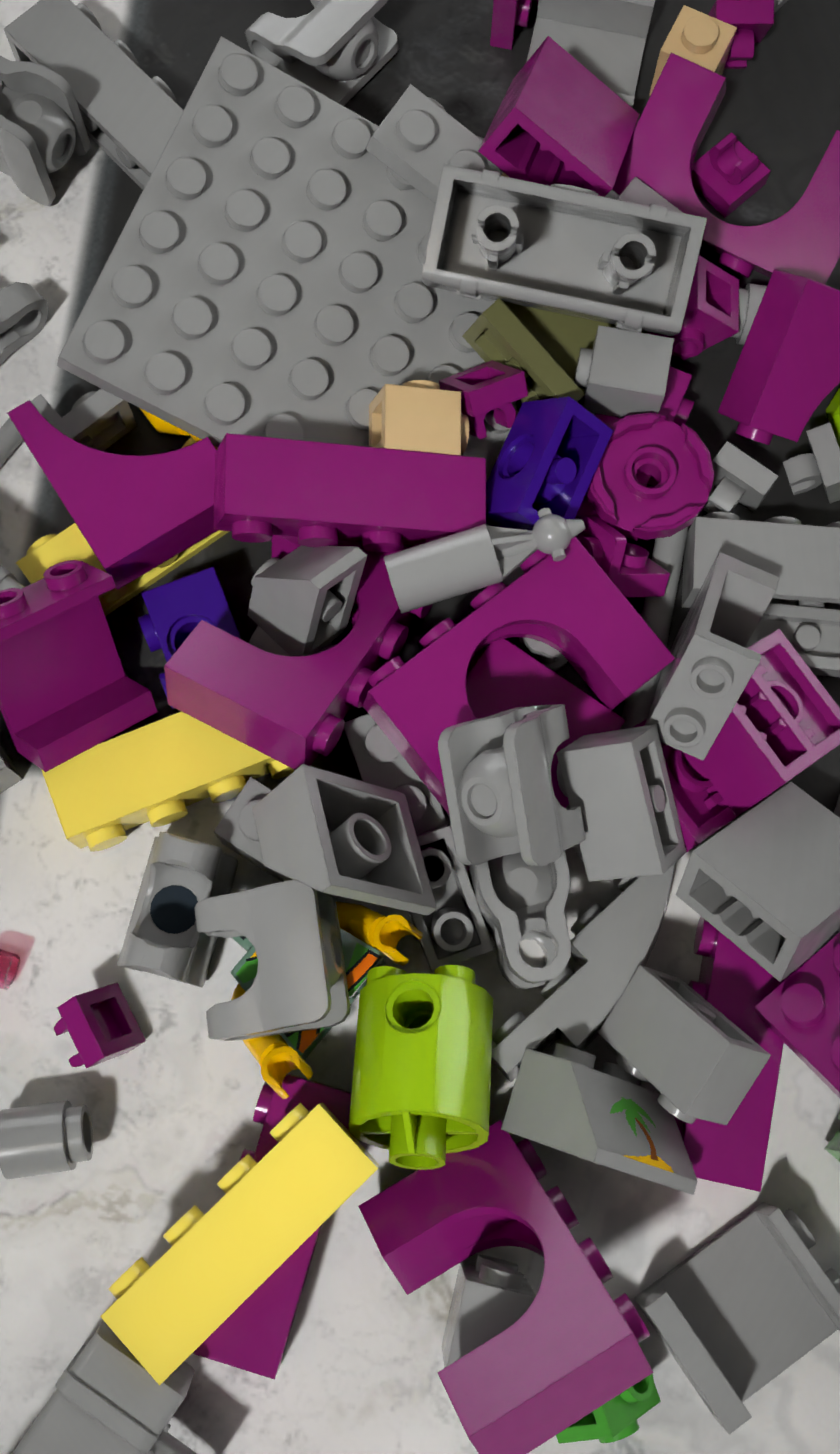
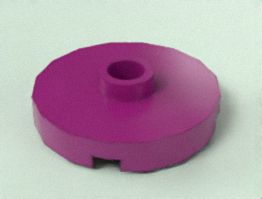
[587,412,714,540]

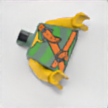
[231,902,423,1099]

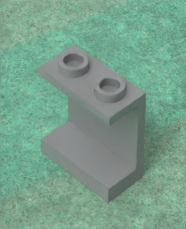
[526,0,655,108]
[645,552,779,760]
[634,1202,840,1435]

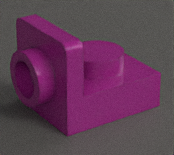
[577,516,670,597]

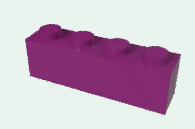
[213,433,486,552]
[674,916,795,1192]
[193,1073,352,1380]

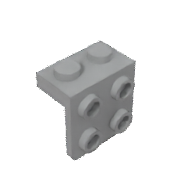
[365,84,503,204]

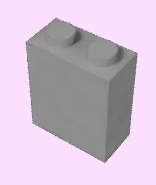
[676,782,840,982]

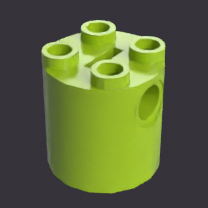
[349,965,493,1170]

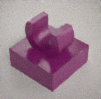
[708,0,774,69]
[692,132,771,218]
[439,360,528,439]
[54,982,146,1069]

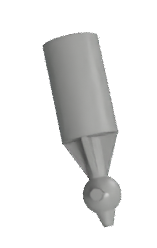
[383,508,585,614]

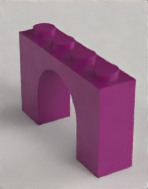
[612,52,840,284]
[164,535,433,770]
[363,536,675,814]
[358,1120,653,1454]

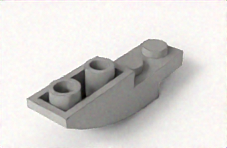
[343,714,494,973]
[491,864,675,1082]

